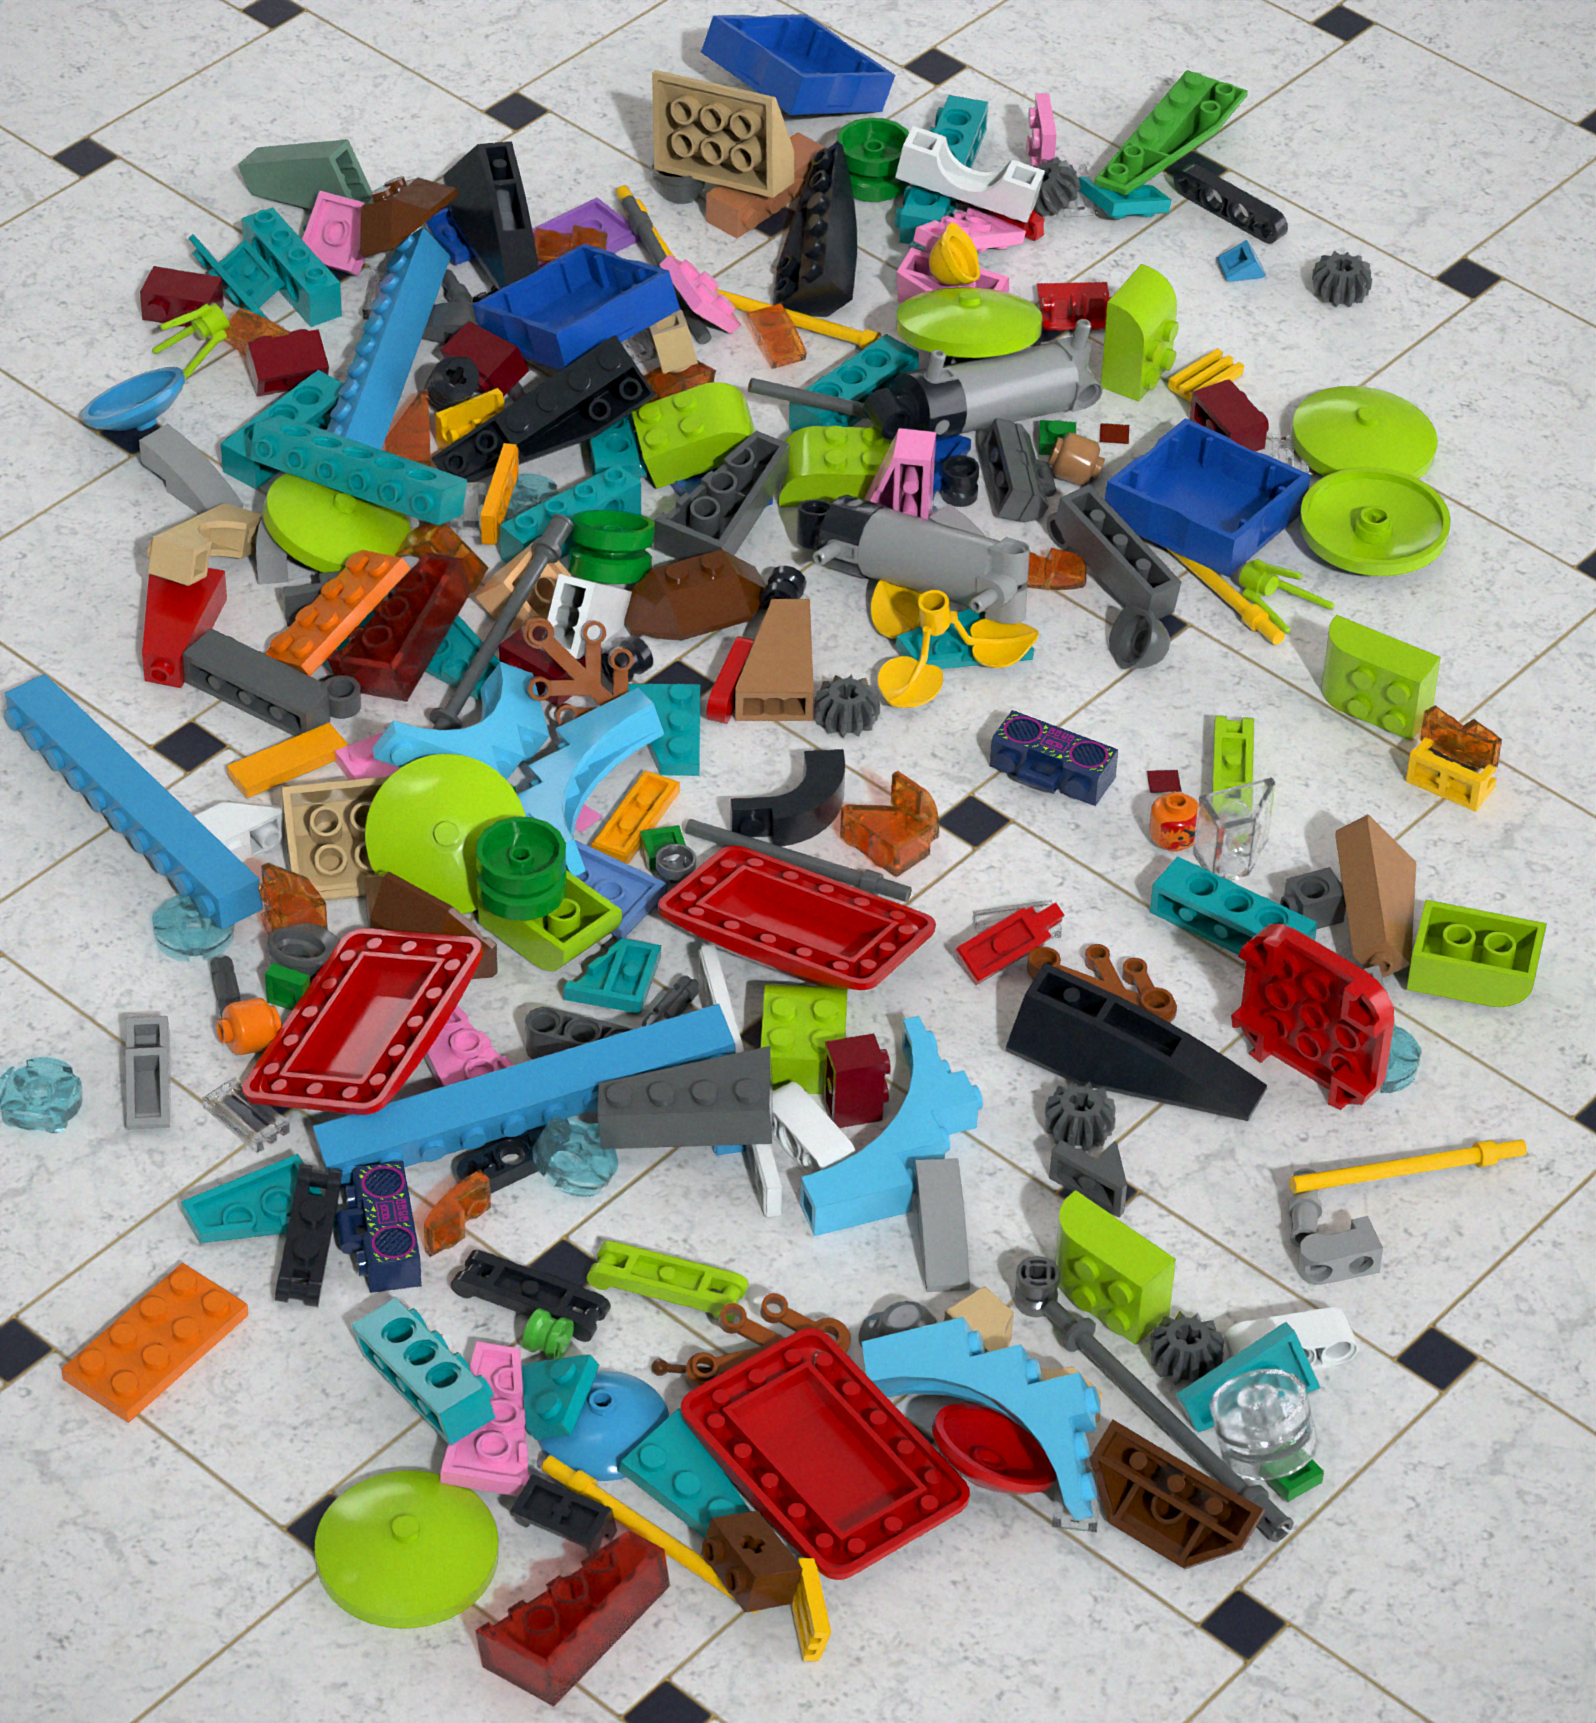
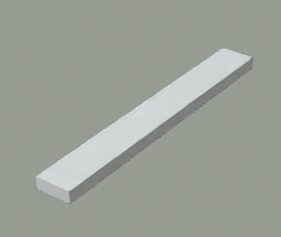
[699,945,782,1217]

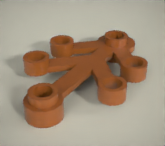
[521,616,634,726]
[1027,944,1177,1023]
[684,1293,851,1390]

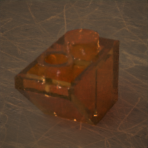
[395,522,489,594]
[840,804,932,878]
[259,863,328,935]

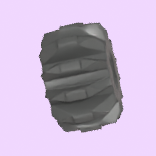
[1033,157,1081,217]
[1312,251,1372,307]
[814,674,880,738]
[1045,1080,1116,1152]
[1149,1311,1224,1385]

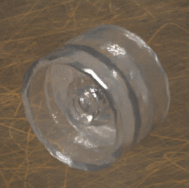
[1209,1369,1319,1480]

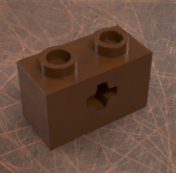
[701,1510,803,1613]

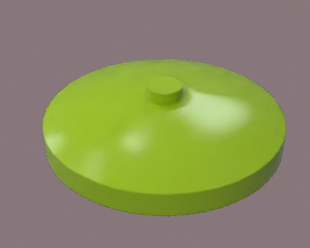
[896,287,1042,358]
[1290,386,1438,479]
[1299,467,1451,576]
[263,473,412,573]
[365,754,526,915]
[315,1470,499,1629]

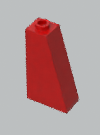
[142,568,227,688]

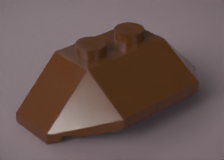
[360,176,459,257]
[624,549,767,641]
[364,871,498,979]
[1089,1419,1266,1570]

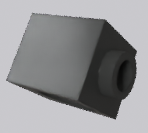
[1280,867,1346,929]

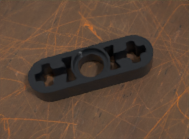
[456,1123,568,1198]

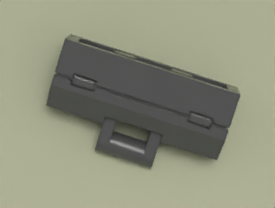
[980,418,1056,523]

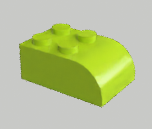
[1101,264,1179,402]
[632,382,755,489]
[779,426,892,507]
[1321,614,1441,741]
[478,870,622,972]
[1407,900,1547,1007]
[761,984,848,1094]
[1055,1190,1176,1345]

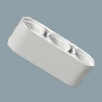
[772,1081,857,1175]
[1224,1307,1359,1370]

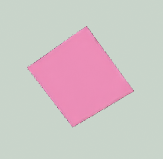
[575,804,603,833]

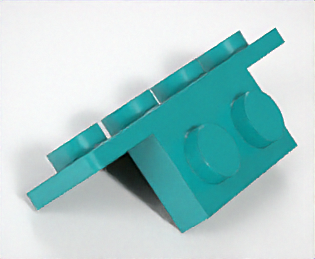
[188,234,285,330]

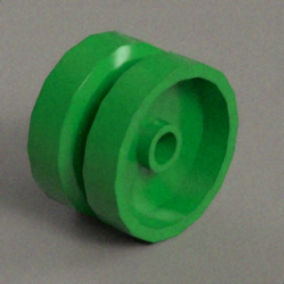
[837,117,910,202]
[568,510,655,584]
[476,817,567,921]

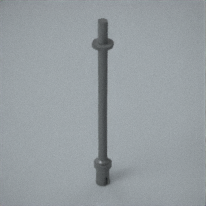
[429,514,574,730]
[1043,1300,1294,1542]

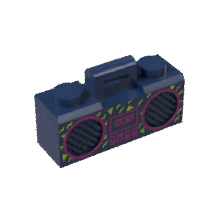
[990,710,1118,806]
[335,1161,422,1293]

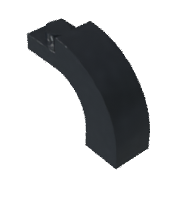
[730,749,845,847]

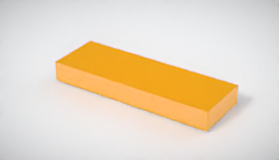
[480,443,519,545]
[226,722,349,799]
[591,770,680,864]

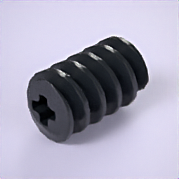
[424,356,479,412]

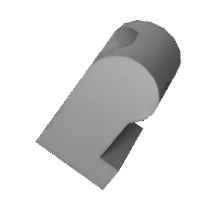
[1297,1216,1383,1285]

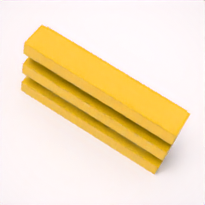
[1168,348,1244,403]
[791,1558,832,1661]

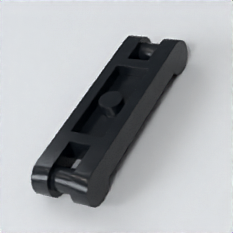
[275,1164,343,1307]
[450,1250,611,1342]

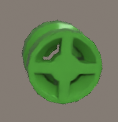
[522,1308,574,1360]

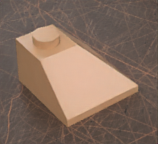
[476,542,572,631]

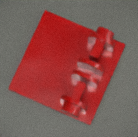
[1037,282,1112,331]

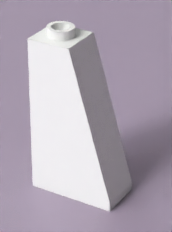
[540,574,632,659]

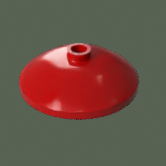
[932,1403,1057,1495]

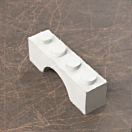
[895,126,1045,223]

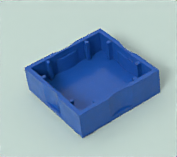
[701,14,896,115]
[472,243,680,371]
[1104,418,1311,577]

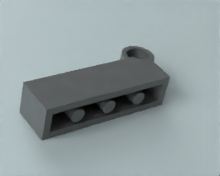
[1047,484,1181,620]
[182,628,361,737]

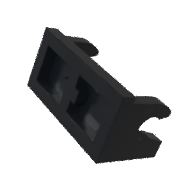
[510,1474,617,1559]

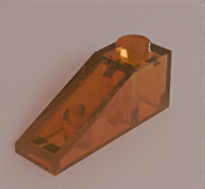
[385,390,431,467]

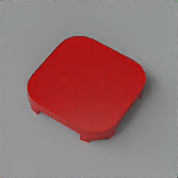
[1231,924,1395,1110]

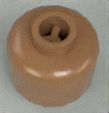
[1047,432,1105,486]

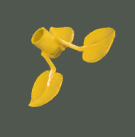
[871,580,1039,708]

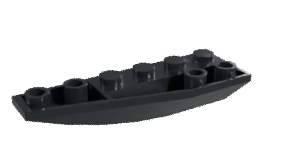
[443,141,539,290]
[773,141,857,317]
[431,335,657,484]
[1006,963,1267,1121]

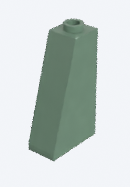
[238,139,372,209]

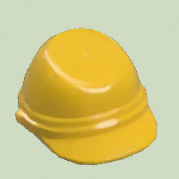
[929,222,980,286]

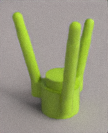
[152,303,230,380]
[1239,559,1334,634]

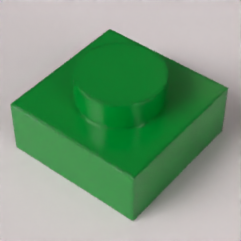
[1039,420,1077,455]
[640,825,686,870]
[265,963,310,1011]
[1259,1442,1324,1502]

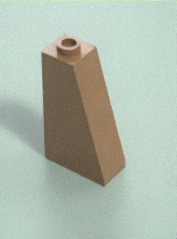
[735,599,814,721]
[1335,814,1416,978]

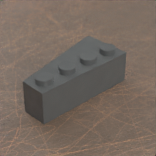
[654,430,790,560]
[597,1046,773,1149]

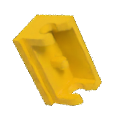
[435,388,506,450]
[1406,737,1497,812]

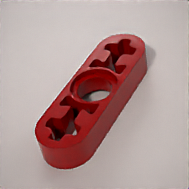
[706,636,755,724]

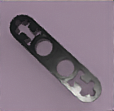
[1173,163,1288,244]

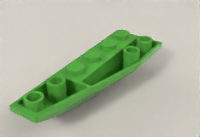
[1094,70,1248,195]

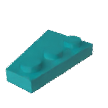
[896,608,1035,669]
[628,684,700,776]
[181,1154,336,1243]
[1176,1322,1321,1432]

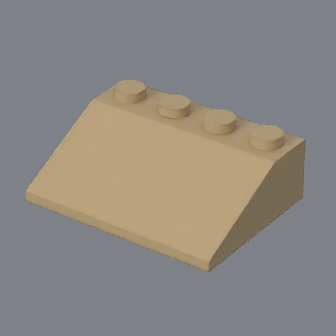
[652,70,794,198]
[281,776,390,904]

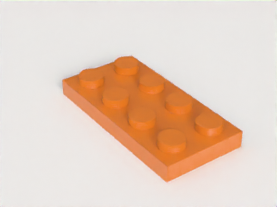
[265,550,411,676]
[61,1262,248,1423]

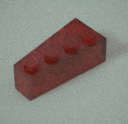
[327,552,473,702]
[475,1530,670,1707]

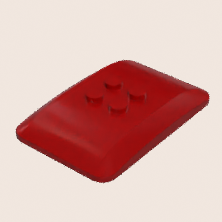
[658,846,936,990]
[242,928,484,1115]
[681,1328,970,1580]

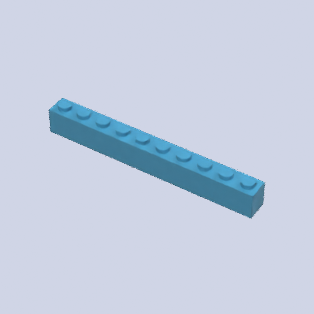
[325,227,451,450]
[4,674,263,930]
[313,1004,736,1187]

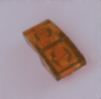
[534,225,608,263]
[747,303,807,369]
[224,308,291,355]
[644,360,716,402]
[1027,547,1086,590]
[1420,705,1502,769]
[890,770,939,844]
[424,1170,491,1257]

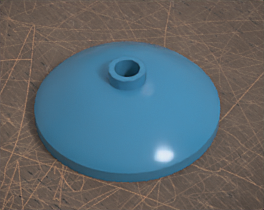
[81,367,185,431]
[538,1370,669,1481]

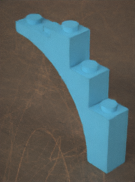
[372,662,549,780]
[517,688,664,876]
[800,1016,983,1236]
[861,1317,1101,1521]

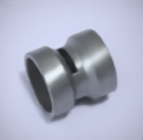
[656,844,696,893]
[1014,1256,1060,1318]

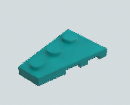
[385,605,500,700]
[619,1408,750,1539]

